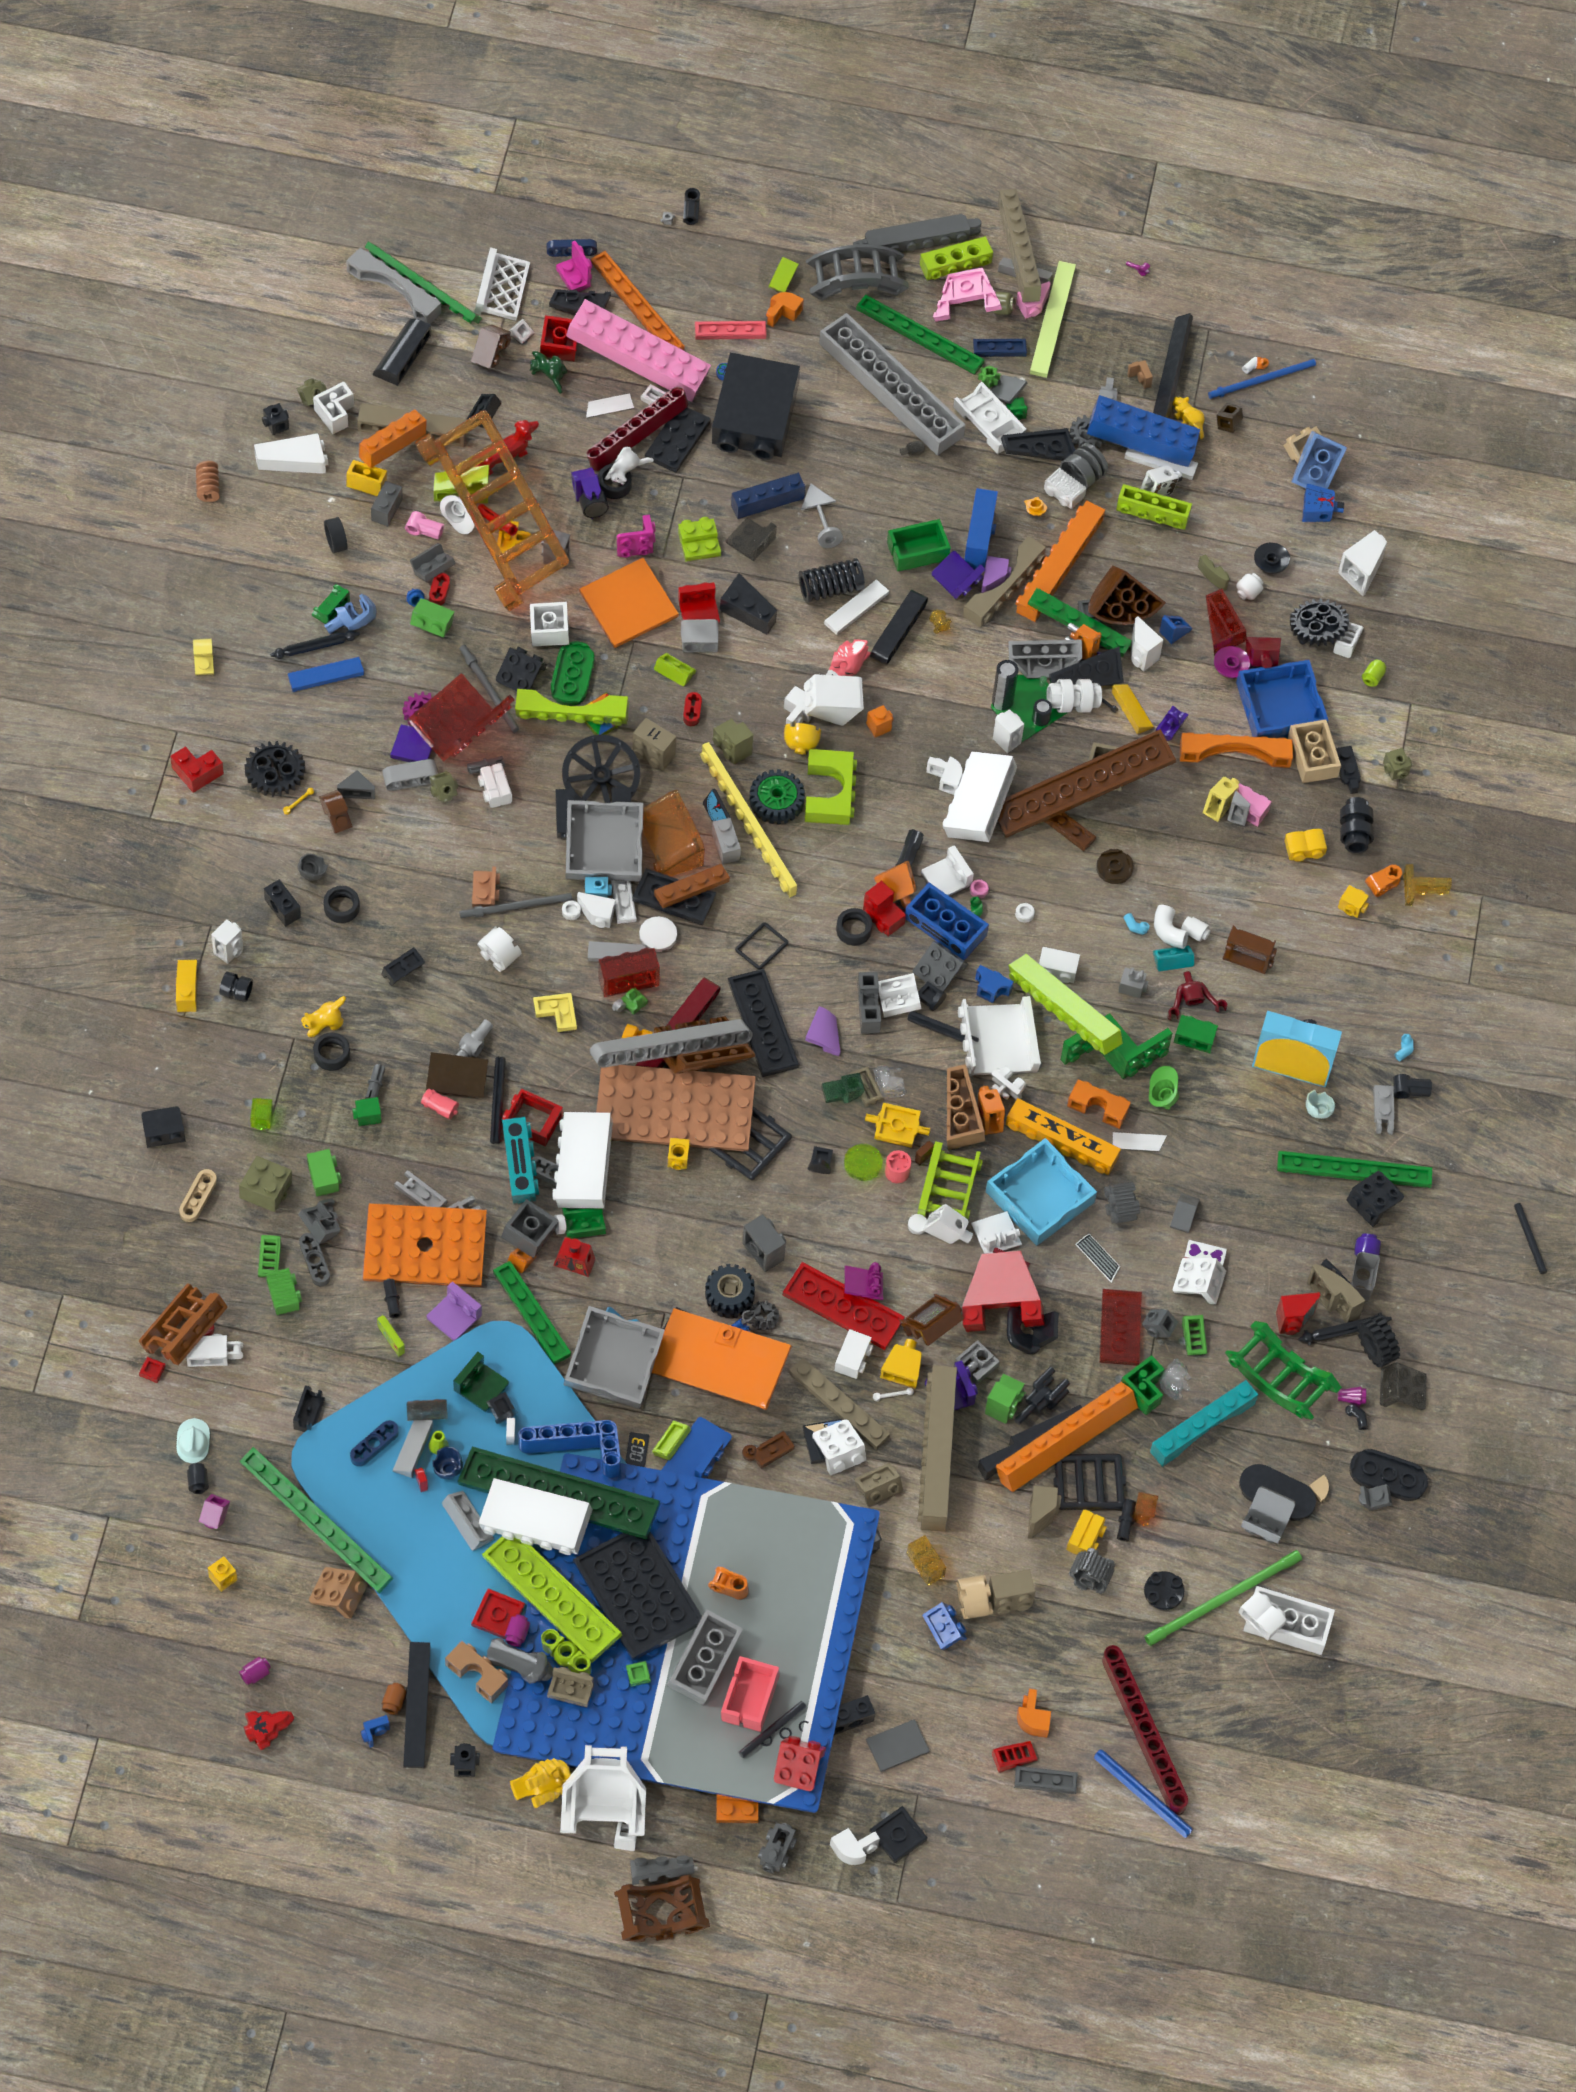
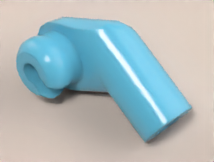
[1123,913,1149,935]
[1394,1034,1414,1061]

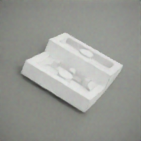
[878,973,921,1018]

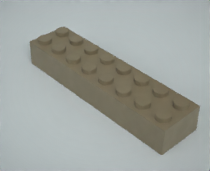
[917,1365,957,1532]

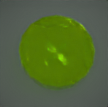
[844,1144,883,1181]

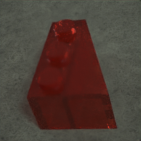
[1205,588,1247,656]

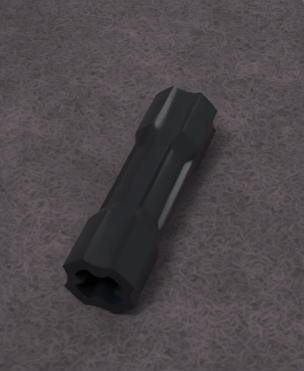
[895,829,924,867]

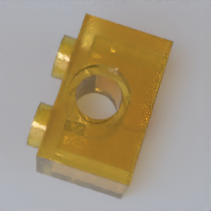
[906,1535,946,1586]

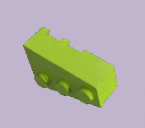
[434,465,489,504]

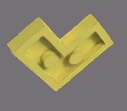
[533,993,577,1032]

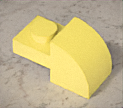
[193,638,214,675]

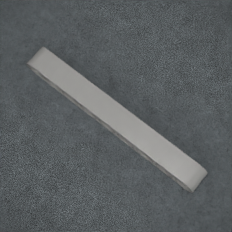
[590,1019,753,1068]

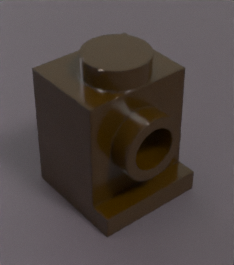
[1216,403,1243,433]

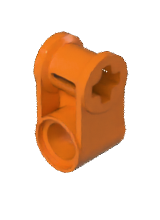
[1365,864,1402,897]
[708,1566,749,1600]

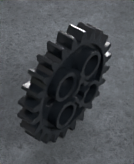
[1290,598,1349,646]
[244,741,306,797]

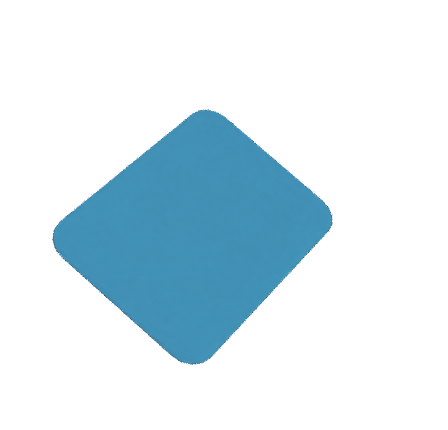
[291,1321,627,1747]

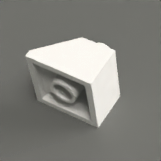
[1131,617,1163,672]

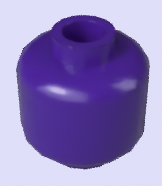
[1354,1233,1381,1257]

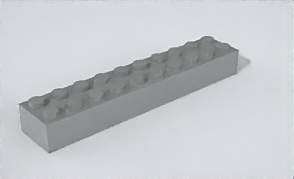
[819,313,965,456]

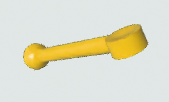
[283,788,314,815]

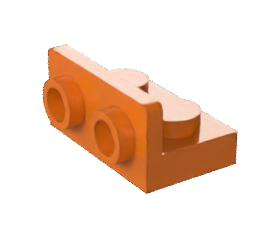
[716,1794,758,1823]

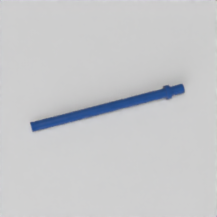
[1208,359,1316,399]

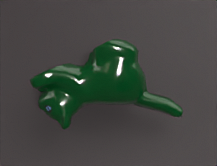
[530,351,567,394]

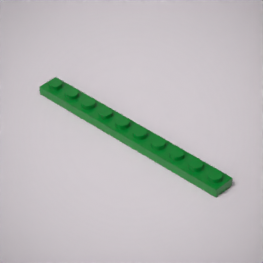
[239,1447,394,1594]

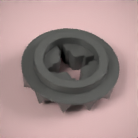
[748,1300,779,1330]

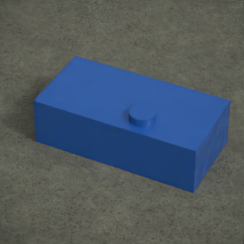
[964,488,998,569]

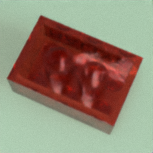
[598,948,660,997]

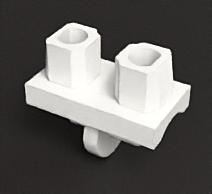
[991,1066,1026,1100]

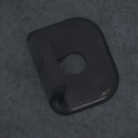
[1006,1306,1059,1354]

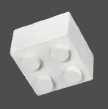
[530,602,569,647]

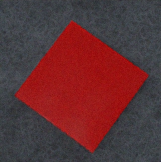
[471,1588,525,1640]

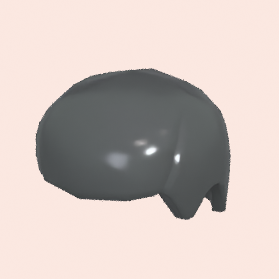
[298,853,328,881]

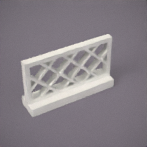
[474,247,530,321]

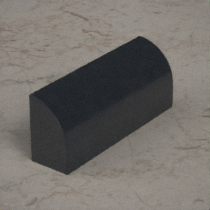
[373,319,431,386]

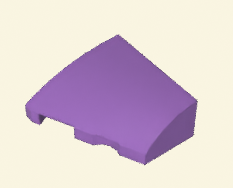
[805,1006,841,1056]

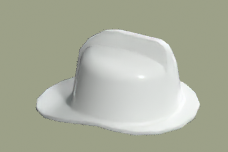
[440,495,475,534]

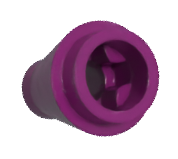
[1338,1386,1367,1406]

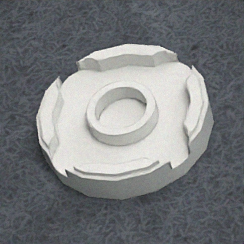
[639,916,677,952]

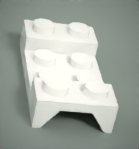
[953,382,1027,454]

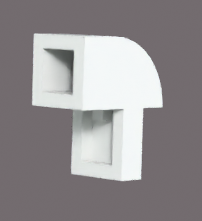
[784,686,811,727]
[926,757,962,795]
[830,1828,880,1865]

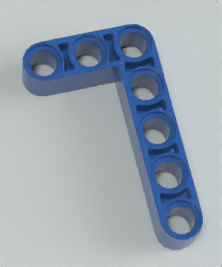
[518,1420,621,1478]

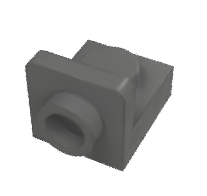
[1359,1484,1392,1511]

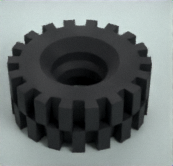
[1357,1314,1400,1368]

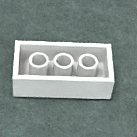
[1243,1586,1335,1655]

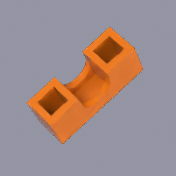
[1067,1079,1131,1129]

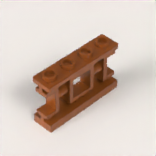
[139,1283,228,1365]

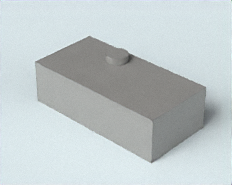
[666,1609,743,1705]

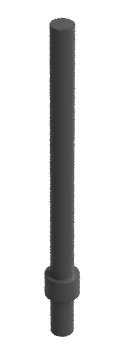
[459,645,519,733]
[459,893,572,918]

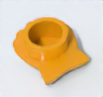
[1024,497,1047,516]

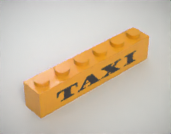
[1005,1098,1121,1175]

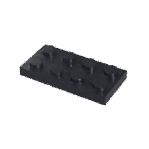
[645,407,711,473]
[632,868,716,926]

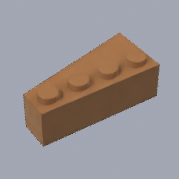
[947,1064,985,1150]

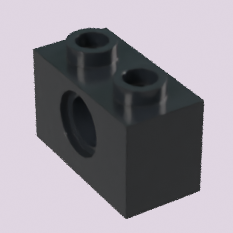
[263,879,301,927]

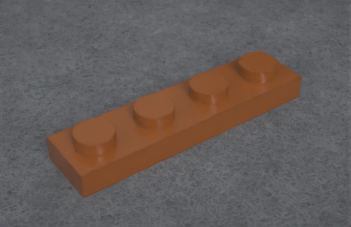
[654,864,730,908]

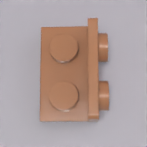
[472,866,500,907]

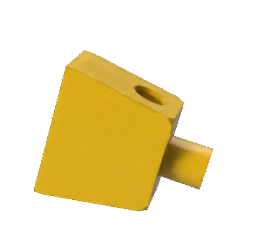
[880,1339,922,1389]

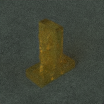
[1403,864,1452,906]

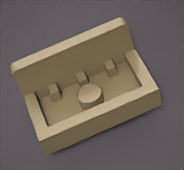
[547,1667,594,1707]

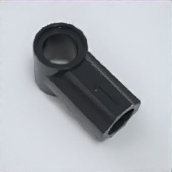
[683,188,700,225]
[1393,1074,1432,1099]

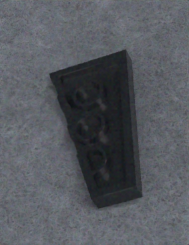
[1049,646,1124,686]

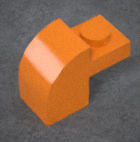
[766,292,804,327]
[1017,1689,1051,1738]

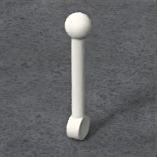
[873,1388,914,1402]

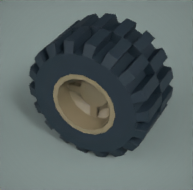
[705,1264,755,1319]

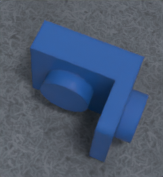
[360,1715,390,1748]

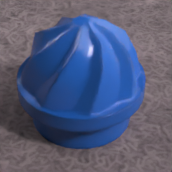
[406,588,425,607]

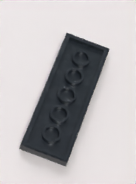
[728,969,799,1077]

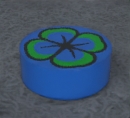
[716,363,727,381]

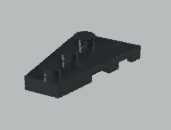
[549,289,611,315]

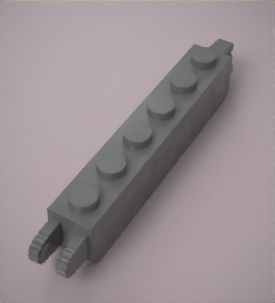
[853,214,982,252]

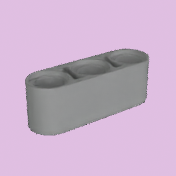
[382,759,438,791]

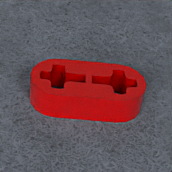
[429,573,450,606]
[683,692,702,726]

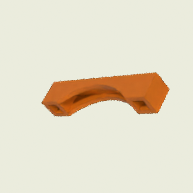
[1180,732,1293,768]

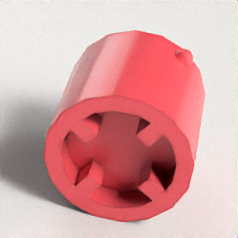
[885,1150,911,1183]

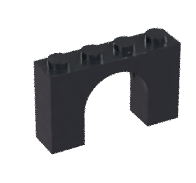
[555,787,631,840]

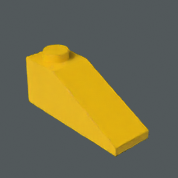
[176,960,197,1012]

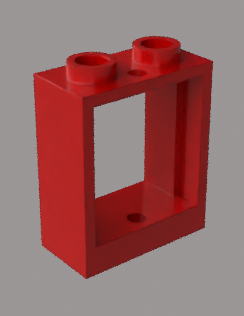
[502,1089,563,1147]

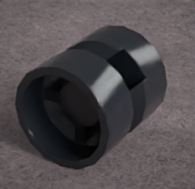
[219,971,253,1002]

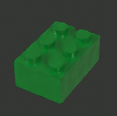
[887,519,951,572]

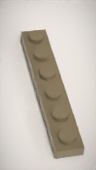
[789,1358,890,1450]

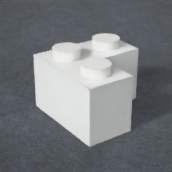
[313,382,354,434]

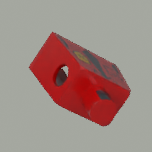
[554,1237,595,1277]

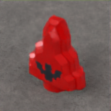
[244,1711,294,1750]

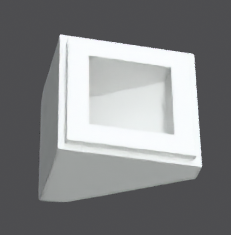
[509,319,534,344]

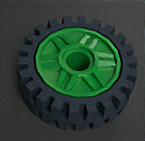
[749,769,805,825]

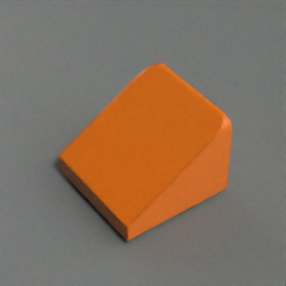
[507,1248,536,1274]

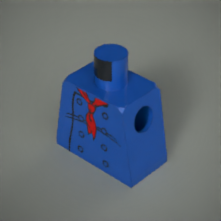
[1302,484,1344,522]

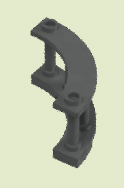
[806,244,909,301]

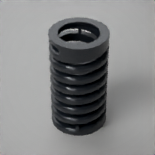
[798,558,865,603]

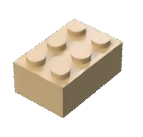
[1288,720,1341,783]

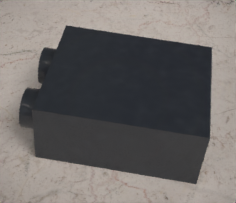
[712,352,800,460]

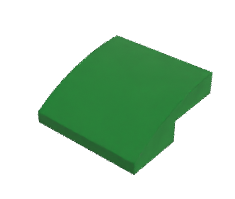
[562,1208,606,1239]

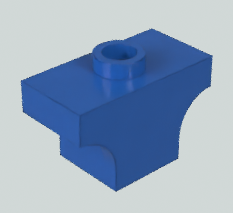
[975,965,1014,1003]

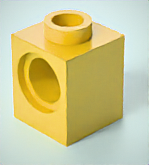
[667,1138,690,1170]
[208,1556,237,1592]

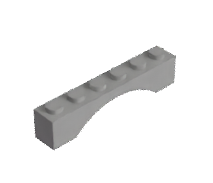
[346,248,441,324]

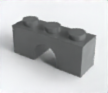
[857,972,881,1034]

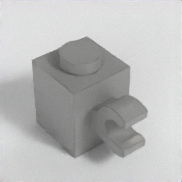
[1118,967,1149,998]

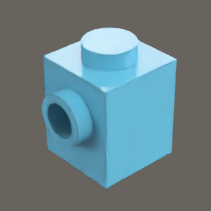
[585,877,612,898]

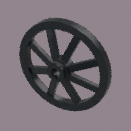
[562,735,640,803]

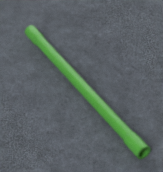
[1144,1550,1302,1646]

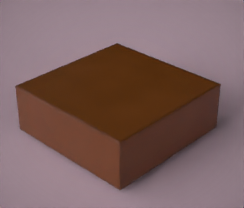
[915,1141,934,1166]

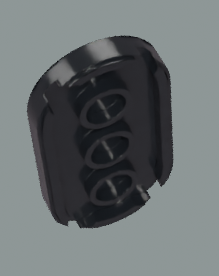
[1349,1449,1428,1501]
[1239,1464,1316,1521]

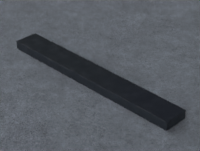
[1153,313,1193,418]

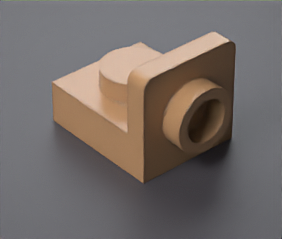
[1127,360,1153,389]

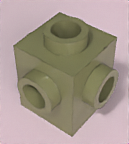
[296,378,327,406]
[1383,748,1412,780]
[429,771,458,802]

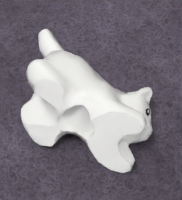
[605,447,654,485]

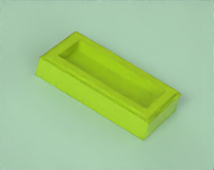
[377,1315,405,1357]
[652,1421,691,1461]

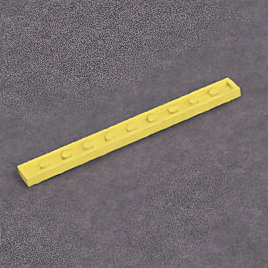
[700,742,797,897]

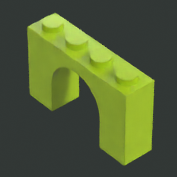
[805,749,857,825]

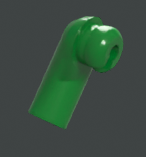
[970,897,983,917]

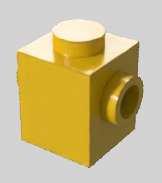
[1338,885,1369,918]

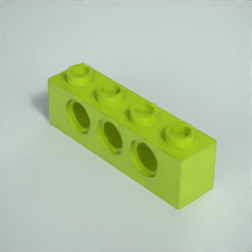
[919,236,993,281]

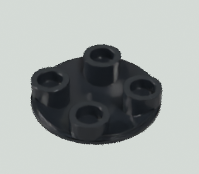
[1144,1571,1185,1610]

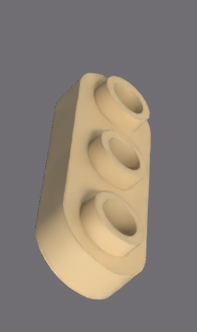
[179,1169,217,1222]

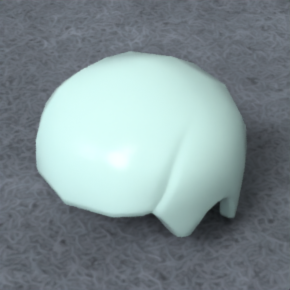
[1306,1090,1335,1119]

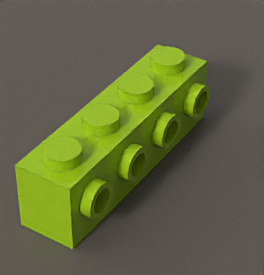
[1116,484,1192,530]

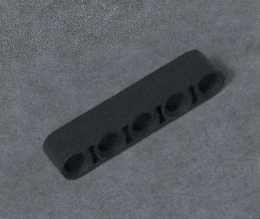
[870,590,928,665]

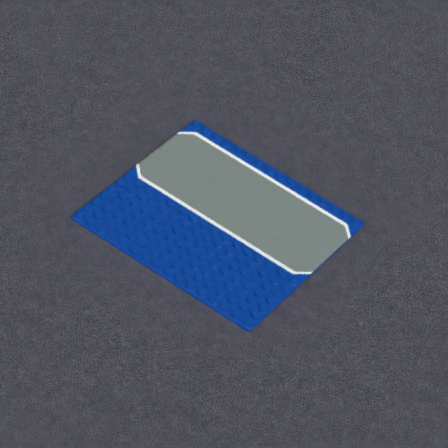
[493,1453,880,1813]

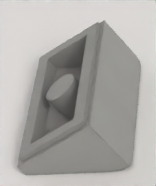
[1227,791,1250,826]

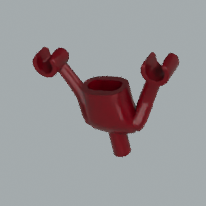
[1167,971,1227,1020]

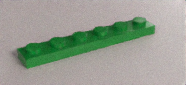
[1028,588,1132,658]
[493,1261,571,1365]

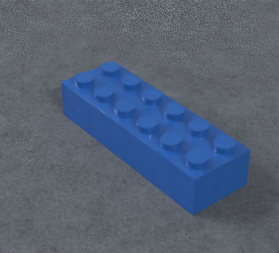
[1087,395,1200,467]

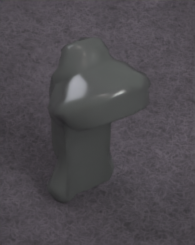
[487,1638,553,1684]

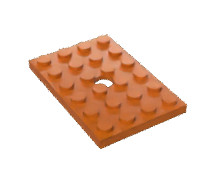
[363,1203,487,1287]

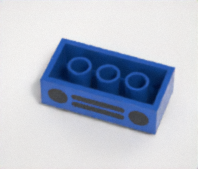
[905,882,989,960]

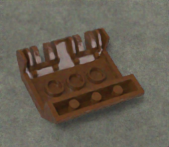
[654,1016,755,1074]

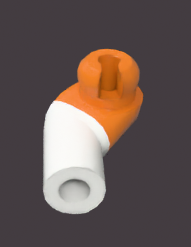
[1242,357,1269,374]

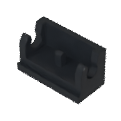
[381,947,425,986]
[293,1385,325,1432]

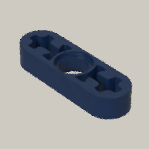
[546,239,597,257]
[350,1420,398,1466]

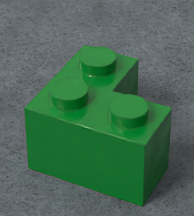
[1121,1355,1165,1415]

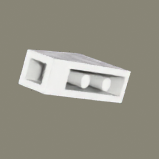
[254,433,328,473]

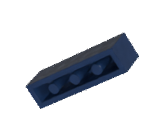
[731,472,805,519]

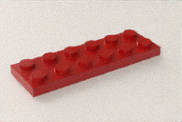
[782,1262,905,1350]

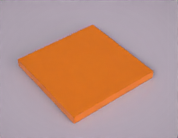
[579,558,679,648]

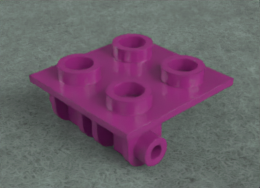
[844,1262,883,1300]

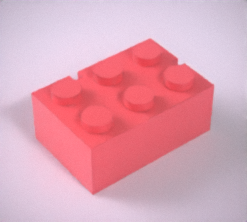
[721,1656,780,1732]

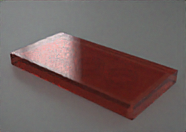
[1099,1289,1142,1366]

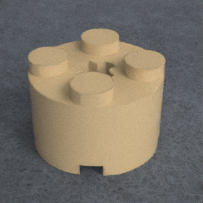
[957,1575,993,1619]

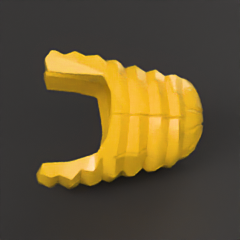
[510,1758,571,1808]

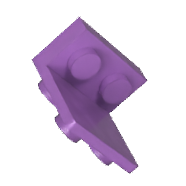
[426,1281,482,1341]

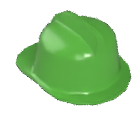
[1149,1066,1179,1110]

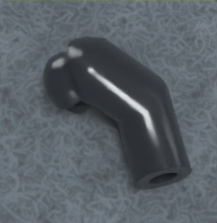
[1345,1403,1368,1430]

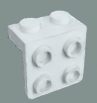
[813,1420,867,1476]

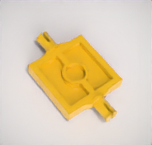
[865,1102,930,1148]

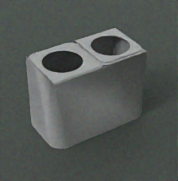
[681,619,719,652]
[1351,1252,1380,1301]

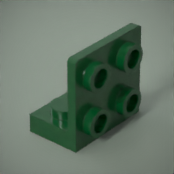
[453,1351,509,1412]

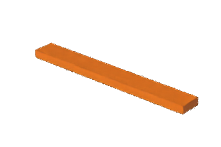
[591,251,685,350]

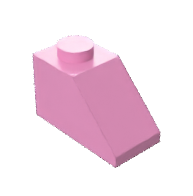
[1016,282,1050,319]

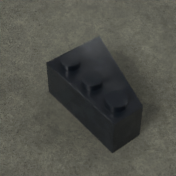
[720,573,777,635]

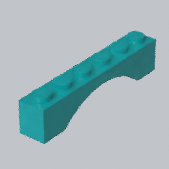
[1150,1380,1258,1467]

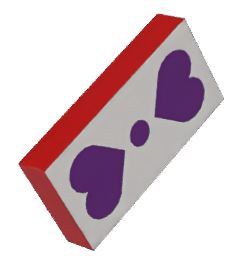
[1184,1240,1227,1266]

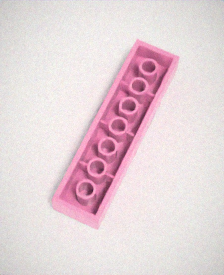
[566,299,711,402]

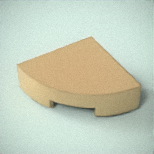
[1309,1475,1329,1503]

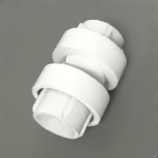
[1046,679,1102,712]

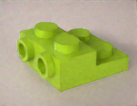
[678,517,721,562]

